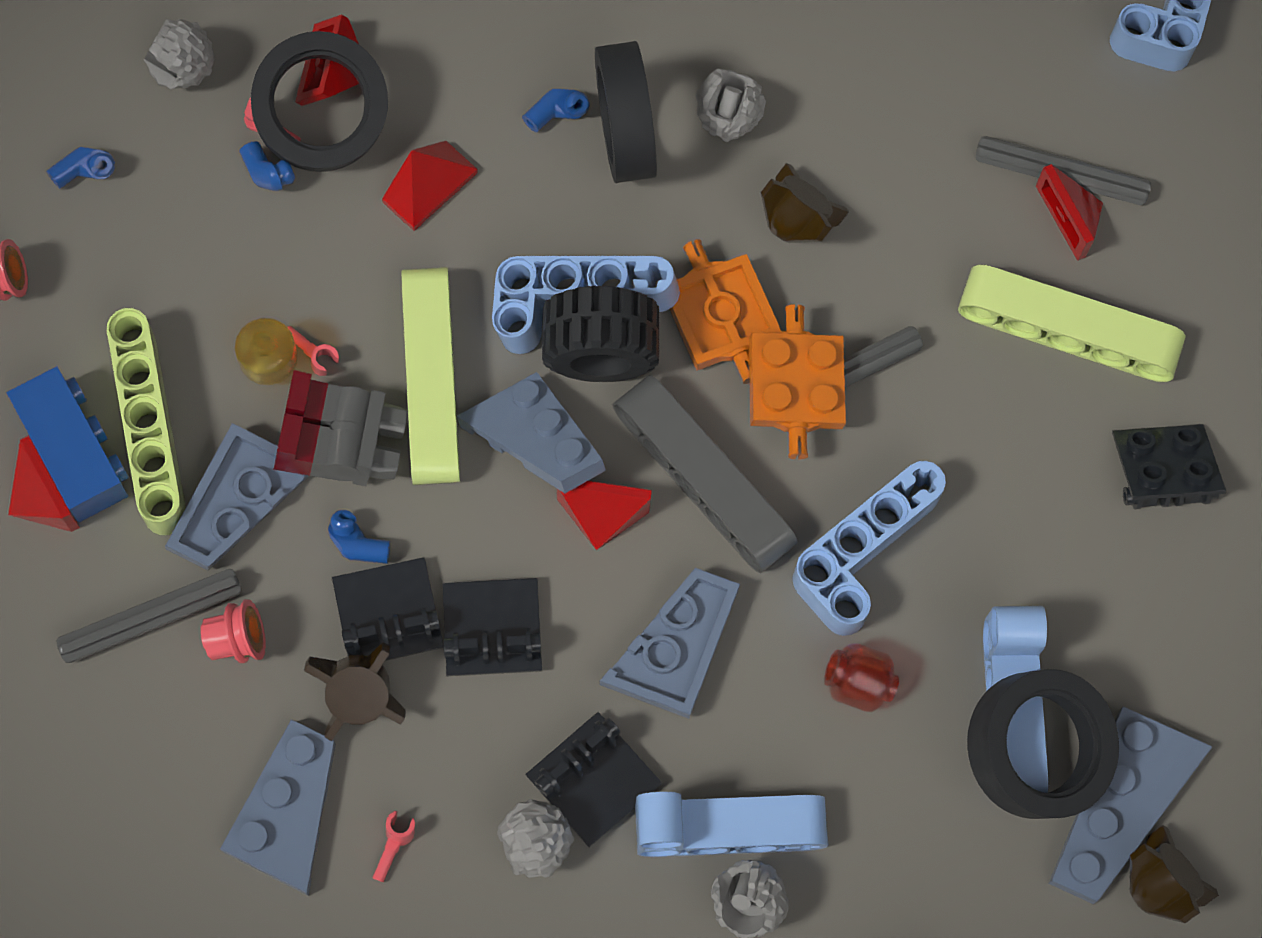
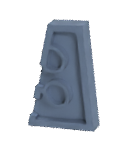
[457,372,606,493]
[165,423,308,570]
[600,568,740,719]
[220,719,336,896]

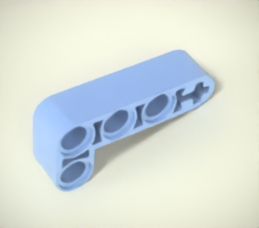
[1110,0,1211,72]
[492,256,680,354]
[792,461,946,636]
[983,606,1048,793]
[635,792,828,857]

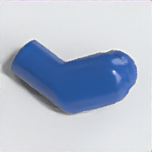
[522,89,590,132]
[239,141,295,191]
[46,147,115,189]
[328,510,390,564]

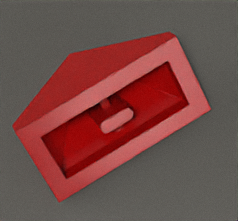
[295,14,359,106]
[382,140,478,231]
[1036,164,1103,261]
[8,435,80,532]
[557,481,652,550]

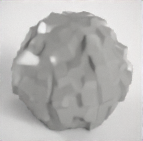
[144,19,215,90]
[695,69,766,142]
[497,799,574,878]
[711,860,789,938]

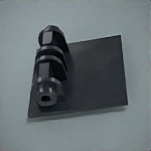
[1112,424,1226,510]
[332,557,444,661]
[443,578,542,677]
[525,712,662,848]

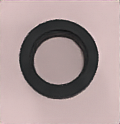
[251,31,388,172]
[595,41,657,183]
[967,669,1119,819]

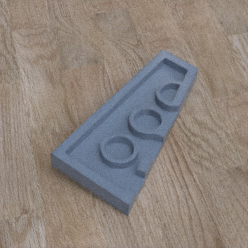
[1048,707,1212,904]

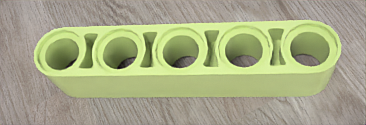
[958,265,1186,382]
[401,267,460,485]
[107,308,186,535]

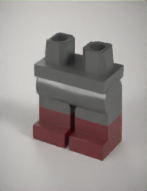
[273,370,408,486]

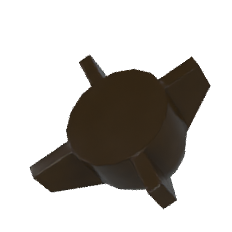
[760,163,849,243]
[304,642,406,741]
[1129,825,1219,923]

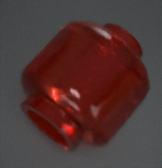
[824,643,899,712]

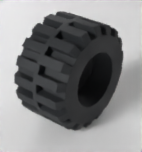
[542,286,659,382]

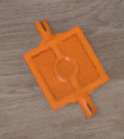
[670,239,782,384]
[749,304,846,460]

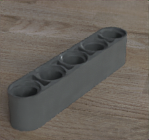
[612,375,797,573]

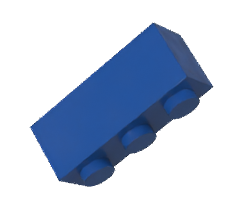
[6,366,129,523]

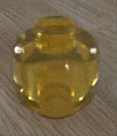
[234,318,298,385]

